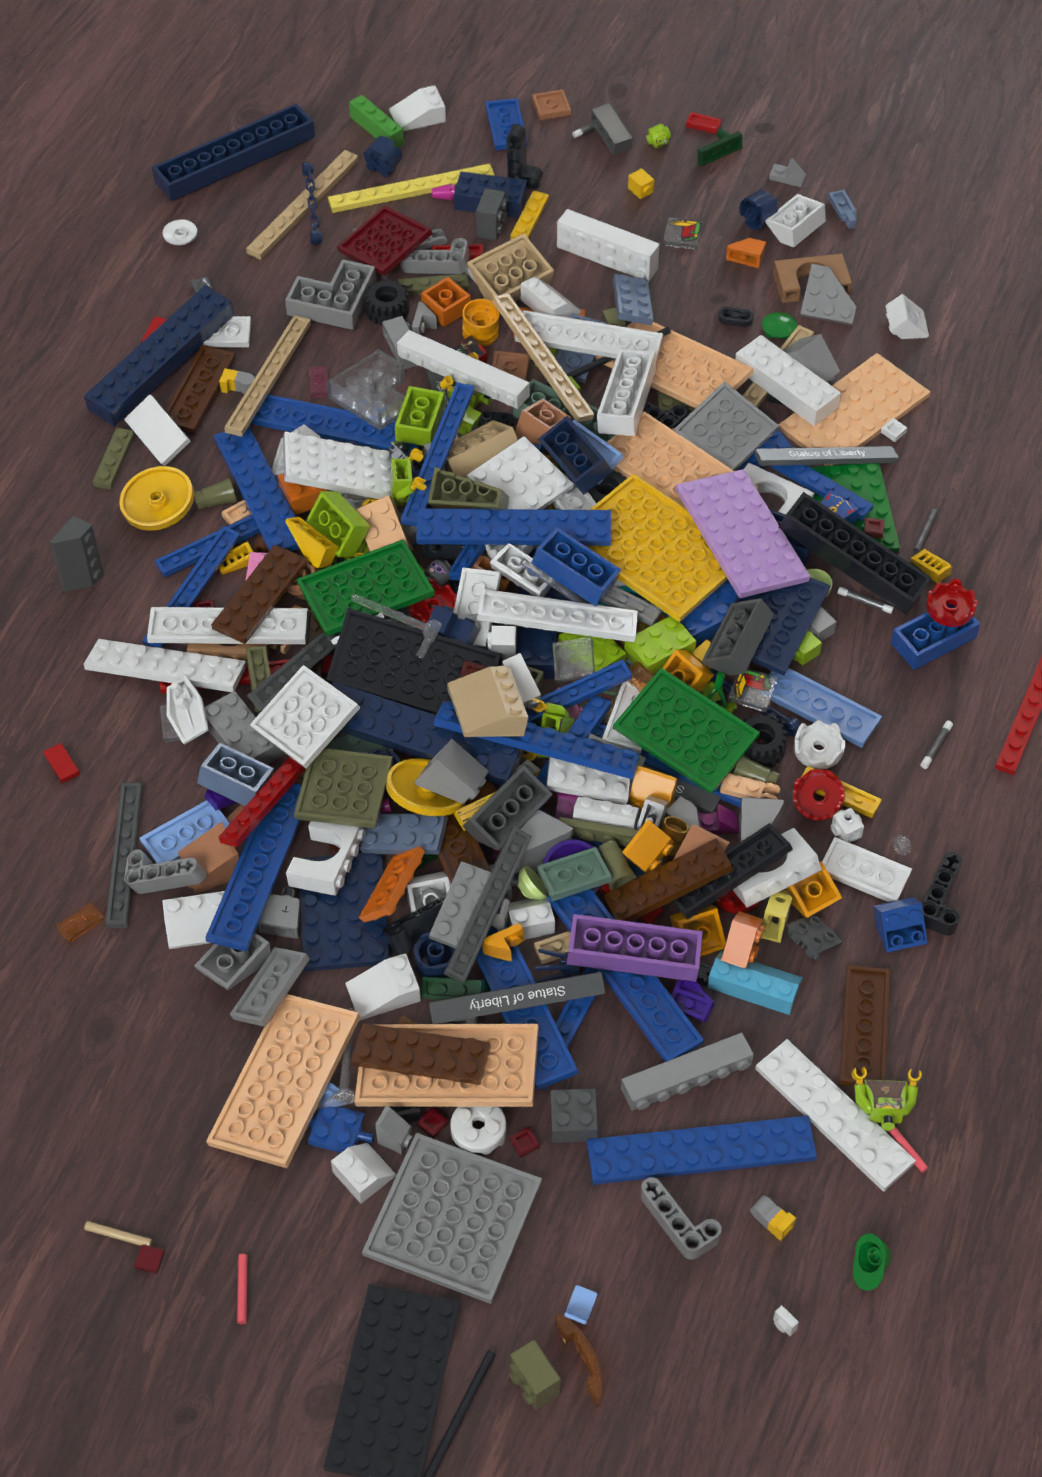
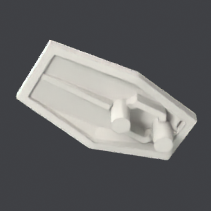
[167,676,209,745]

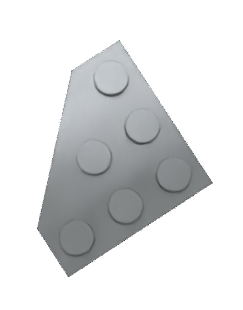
[801,264,856,326]

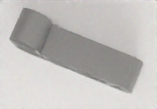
[400,238,470,274]
[124,850,207,894]
[641,1178,722,1260]

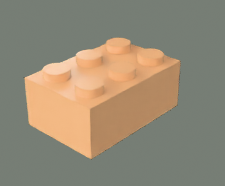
[355,495,414,552]

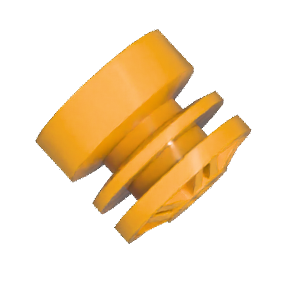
[462,299,499,347]

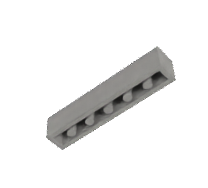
[621,1033,754,1111]

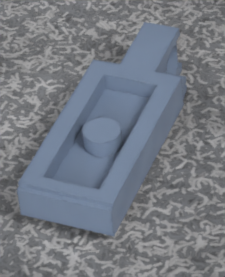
[828,190,857,229]

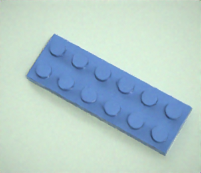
[758,668,882,748]

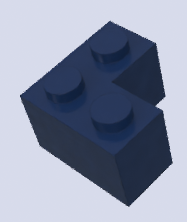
[426,605,480,645]

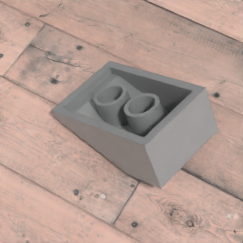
[194,933,271,990]

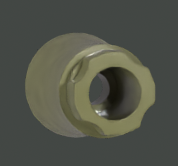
[194,478,237,509]
[733,755,779,784]
[599,840,637,890]

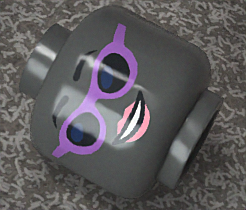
[424,559,452,586]

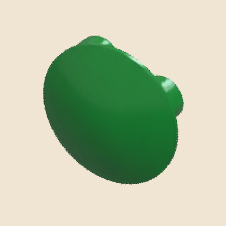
[762,312,797,339]

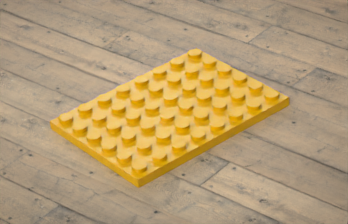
[587,473,728,622]

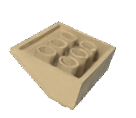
[467,233,554,302]
[444,420,518,478]
[447,666,528,737]

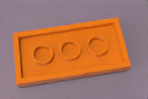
[359,846,425,923]

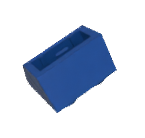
[873,897,928,952]

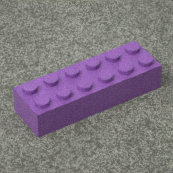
[567,914,702,982]

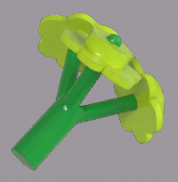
[702,672,737,713]

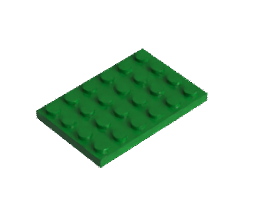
[810,463,900,553]
[296,539,435,637]
[613,668,760,795]

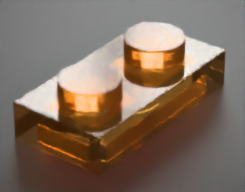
[56,902,104,943]

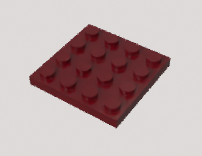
[337,205,433,276]

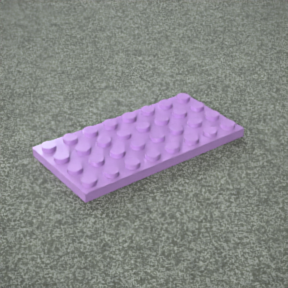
[675,469,810,598]

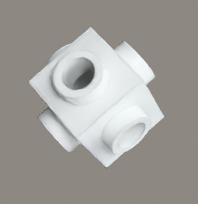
[831,808,864,843]

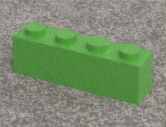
[349,95,404,148]

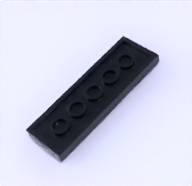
[672,823,793,920]

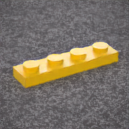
[510,191,549,240]
[801,766,882,818]

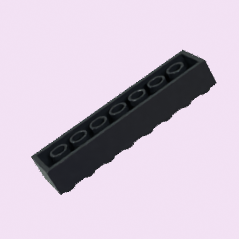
[779,492,931,615]

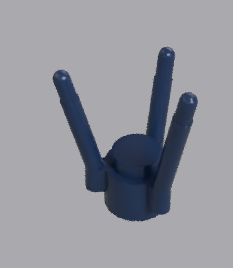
[534,949,579,983]

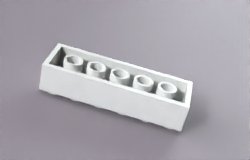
[557,209,660,282]
[735,335,841,426]
[597,349,656,436]

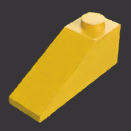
[285,517,338,569]

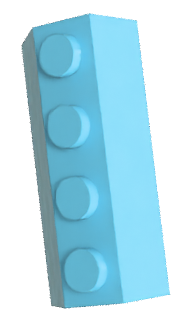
[707,951,803,1015]

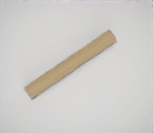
[84,1221,153,1247]

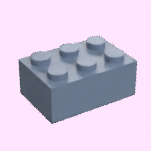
[197,743,274,806]

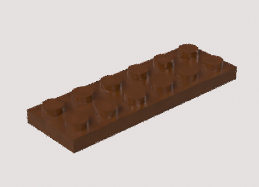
[166,345,236,434]
[211,544,308,644]
[604,838,734,922]
[839,965,890,1086]
[351,1023,491,1085]

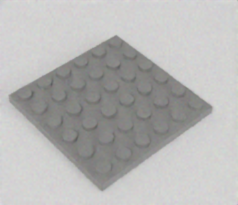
[362,1133,542,1304]

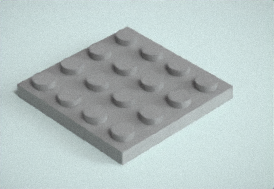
[674,381,779,471]

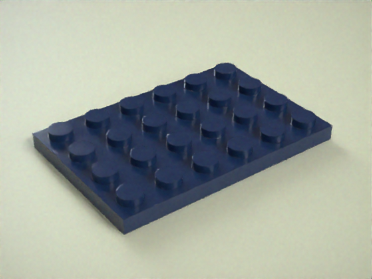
[734,577,830,676]
[300,853,389,972]

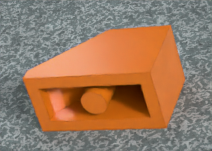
[726,238,766,268]

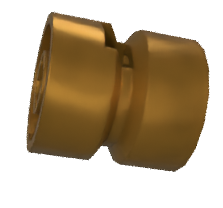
[660,816,689,856]

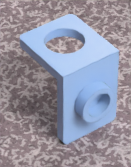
[564,1285,597,1325]

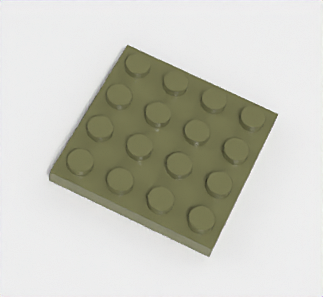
[294,748,393,829]

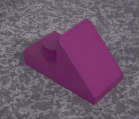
[555,792,580,819]
[698,804,739,834]

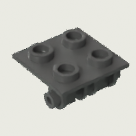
[787,914,842,961]

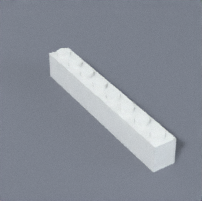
[397,330,530,409]

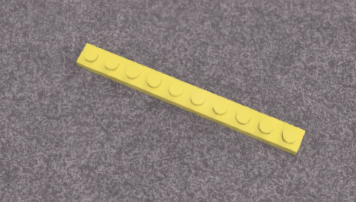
[328,164,495,213]

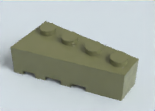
[428,467,509,511]

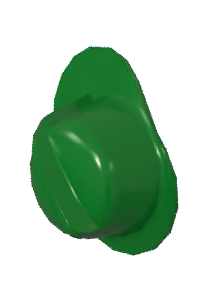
[853,1233,891,1291]

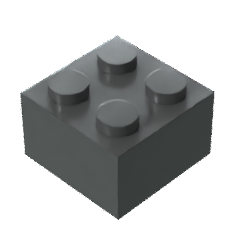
[476,188,508,240]
[550,1089,598,1143]

